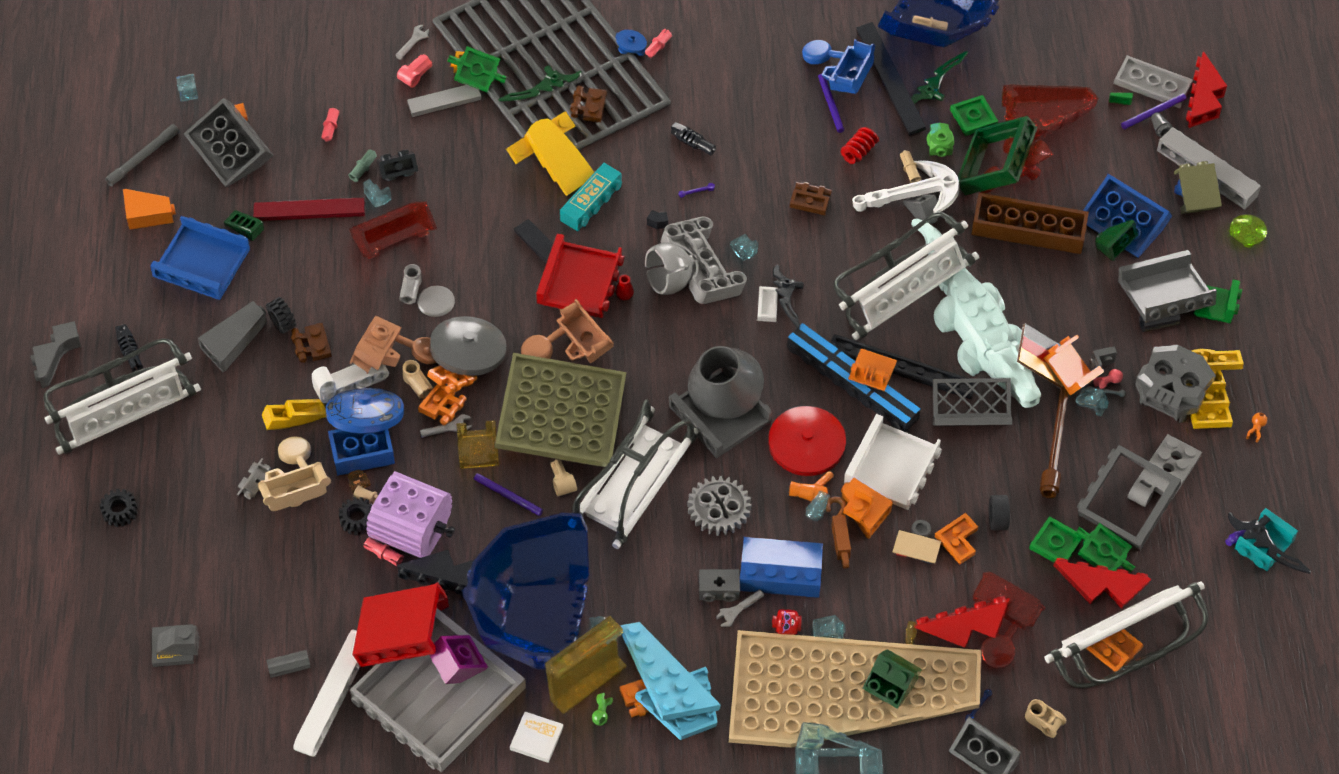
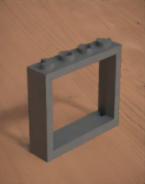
[1077,445,1181,550]

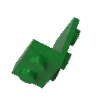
[1194,279,1242,324]

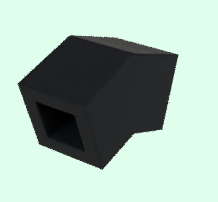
[647,210,668,229]

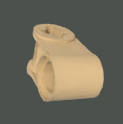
[1025,699,1066,738]

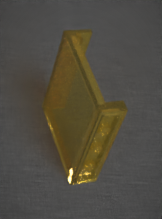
[545,616,627,714]

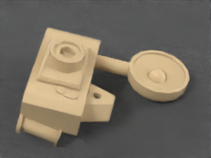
[258,436,331,511]

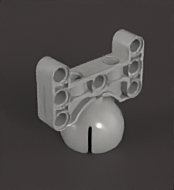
[645,217,747,304]

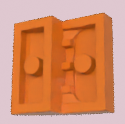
[1086,629,1143,672]

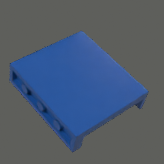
[150,216,250,300]

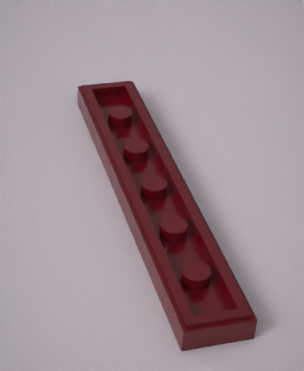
[253,198,365,221]

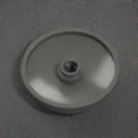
[430,316,506,376]

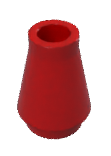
[615,275,634,300]

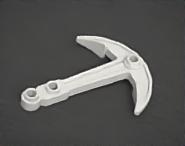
[852,161,959,213]

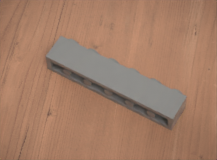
[1157,127,1261,210]

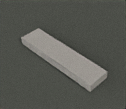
[407,85,481,117]

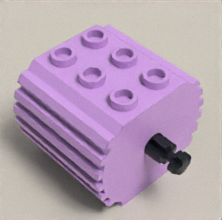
[366,471,455,558]

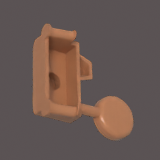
[521,299,614,363]
[350,316,437,374]

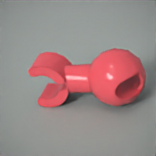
[1093,369,1123,389]

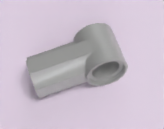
[399,264,422,304]

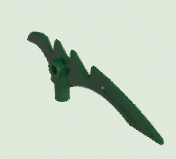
[911,51,969,104]
[498,65,582,101]

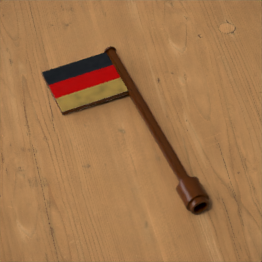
[1017,323,1068,498]

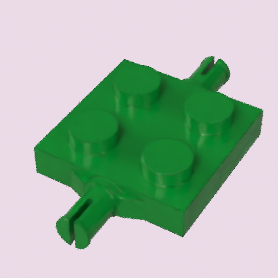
[447,46,507,93]
[1075,523,1135,573]

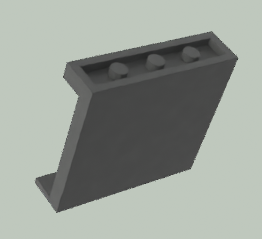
[1118,250,1217,323]
[669,367,772,459]

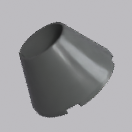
[688,346,764,420]

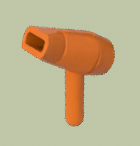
[789,471,833,503]

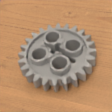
[687,476,751,536]

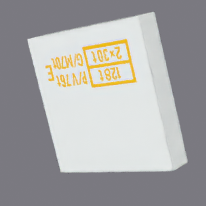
[510,712,564,763]

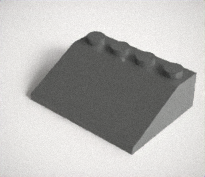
[183,98,274,188]

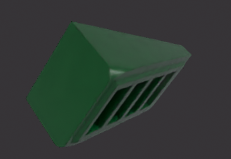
[224,210,264,241]

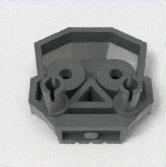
[1135,345,1216,423]

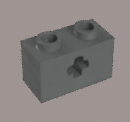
[699,569,740,602]

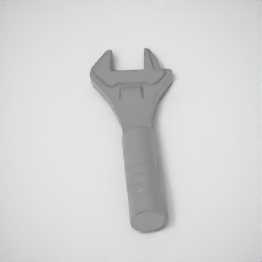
[396,25,429,59]
[420,414,472,438]
[716,590,764,627]

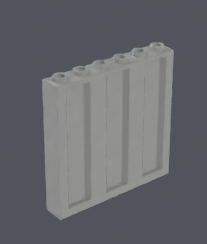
[350,609,526,773]

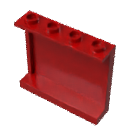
[536,234,625,318]
[352,584,445,667]

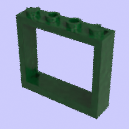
[958,116,1038,195]

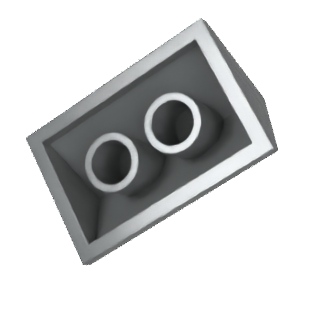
[949,717,1021,774]

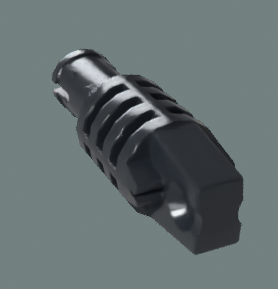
[671,122,716,156]
[115,324,143,372]

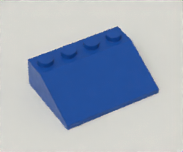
[1083,174,1172,258]
[740,537,823,598]

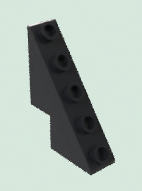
[397,550,490,601]

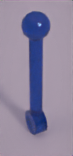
[965,689,992,721]

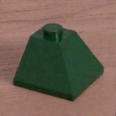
[1095,220,1138,261]

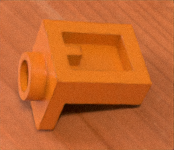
[843,487,874,522]

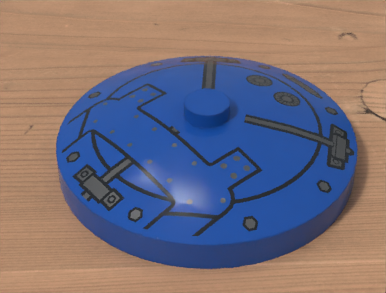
[326,388,404,433]

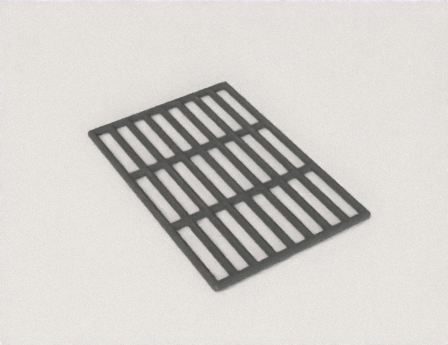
[433,0,671,159]

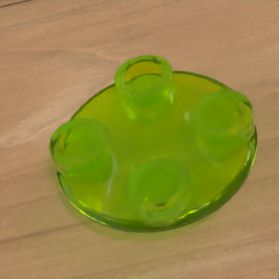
[1229,214,1267,247]

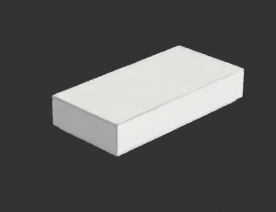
[757,286,778,322]

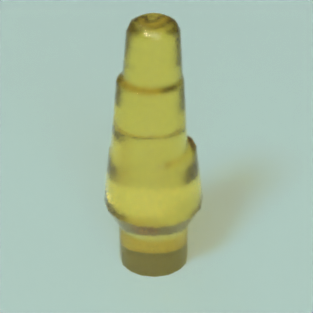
[906,621,917,645]

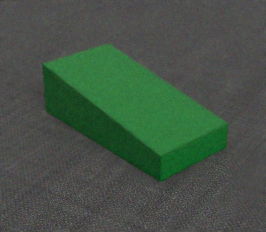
[1108,93,1133,105]

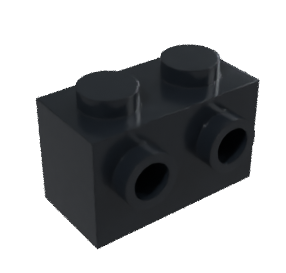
[376,149,418,181]

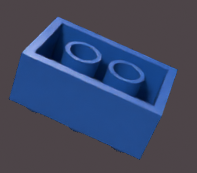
[328,429,395,476]

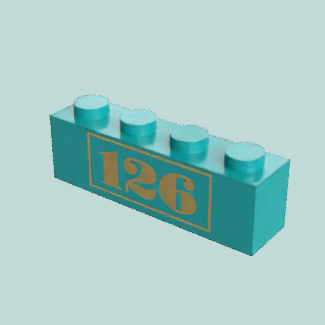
[560,163,622,231]

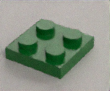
[950,95,998,136]
[1029,516,1083,563]

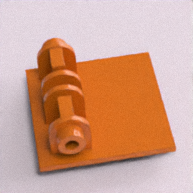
[848,349,897,391]

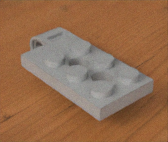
[1127,434,1202,507]

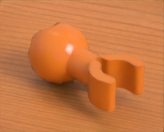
[1246,412,1267,443]

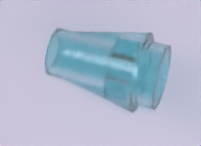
[805,491,830,521]

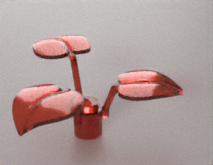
[980,137,1053,194]

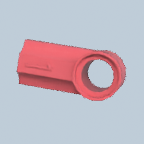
[397,54,432,88]

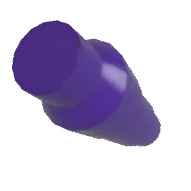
[1225,530,1246,546]

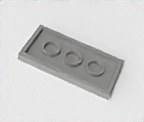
[1113,56,1193,108]

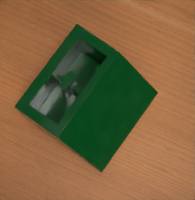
[862,649,922,709]

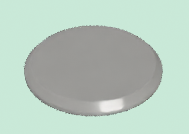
[417,286,455,317]

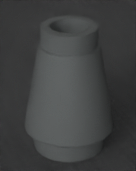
[1151,112,1172,138]

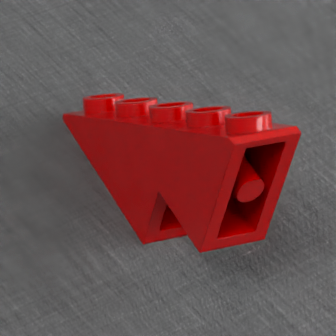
[1186,52,1227,128]
[1053,558,1151,608]
[915,596,1010,648]

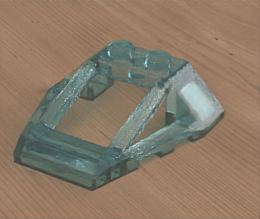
[795,722,883,774]

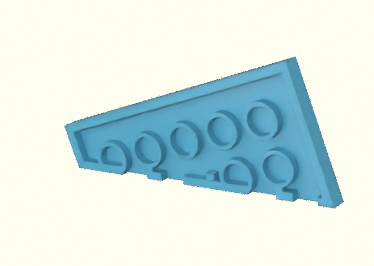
[620,622,720,721]

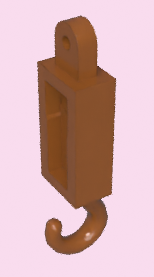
[825,496,851,569]

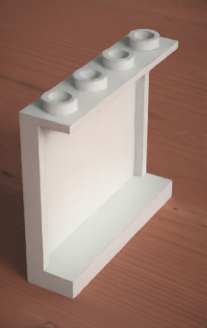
[844,414,942,510]

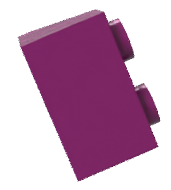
[430,635,488,684]

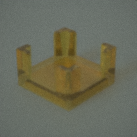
[456,420,499,469]

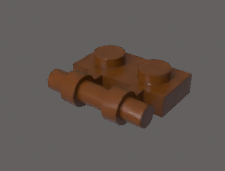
[570,86,607,123]
[789,182,832,215]
[291,323,332,363]

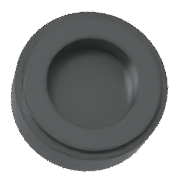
[911,520,931,537]

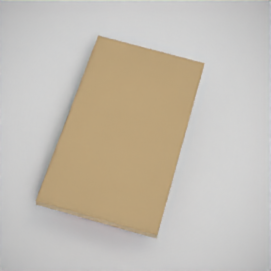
[893,530,941,564]

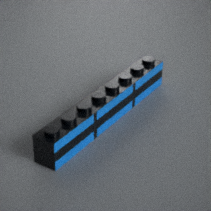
[787,323,921,432]

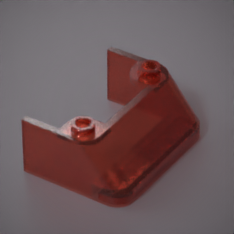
[349,201,437,259]

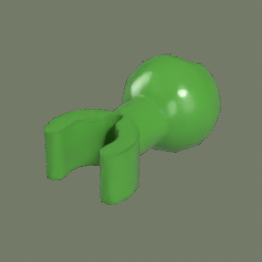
[592,693,613,726]

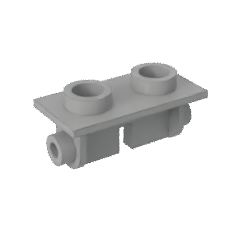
[237,458,271,499]

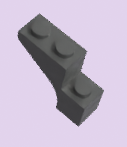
[31,321,81,388]

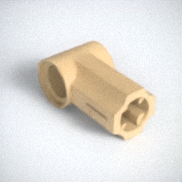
[403,360,433,399]

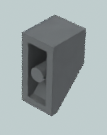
[903,194,942,224]
[156,625,199,655]

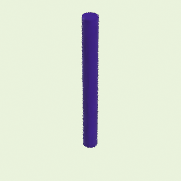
[818,74,844,133]
[1121,93,1186,130]
[474,473,543,516]

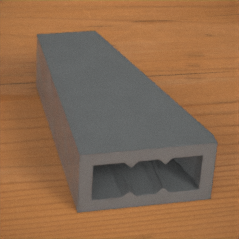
[198,301,266,372]

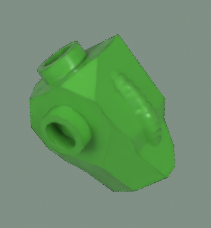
[927,123,954,157]

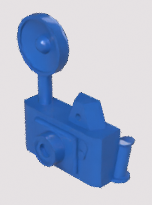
[802,39,875,94]

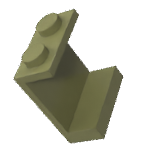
[1174,161,1222,214]

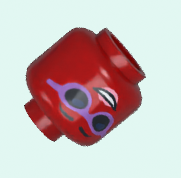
[772,609,802,635]

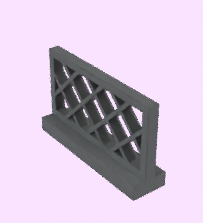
[933,378,1012,425]

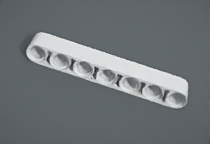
[294,629,360,757]

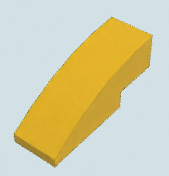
[262,399,326,430]

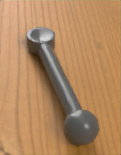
[1086,386,1126,397]

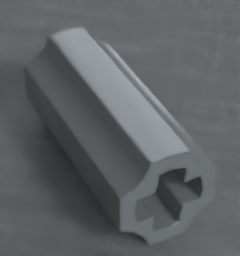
[266,650,311,678]

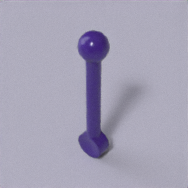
[678,183,715,198]

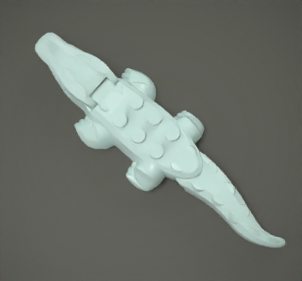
[911,219,1041,408]

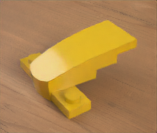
[506,111,594,196]
[1186,349,1244,429]

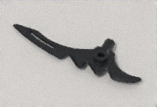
[773,265,804,328]
[1228,512,1311,574]

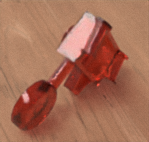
[973,571,1046,669]

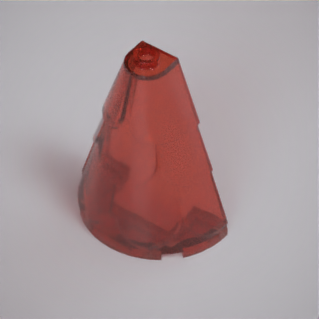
[1002,84,1099,143]

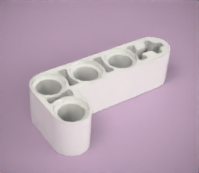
[312,365,389,403]

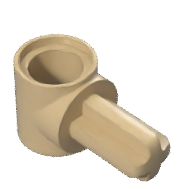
[551,460,577,496]

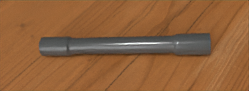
[105,124,179,187]

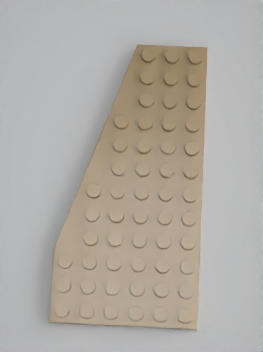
[729,630,981,748]

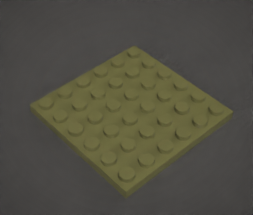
[495,353,626,467]

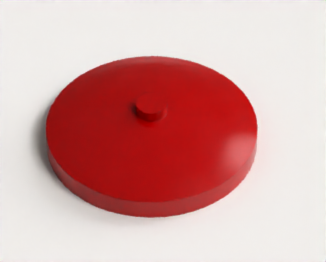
[768,406,846,476]

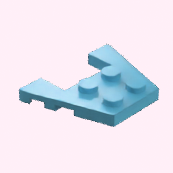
[635,667,718,740]

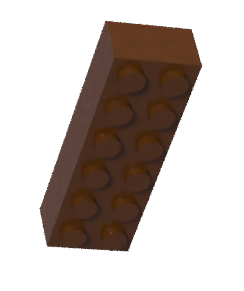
[971,193,1089,254]

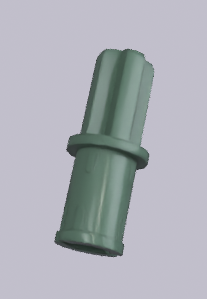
[348,149,377,182]

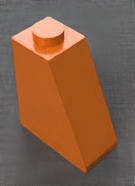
[123,189,176,230]
[841,478,893,539]

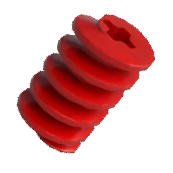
[841,127,879,164]

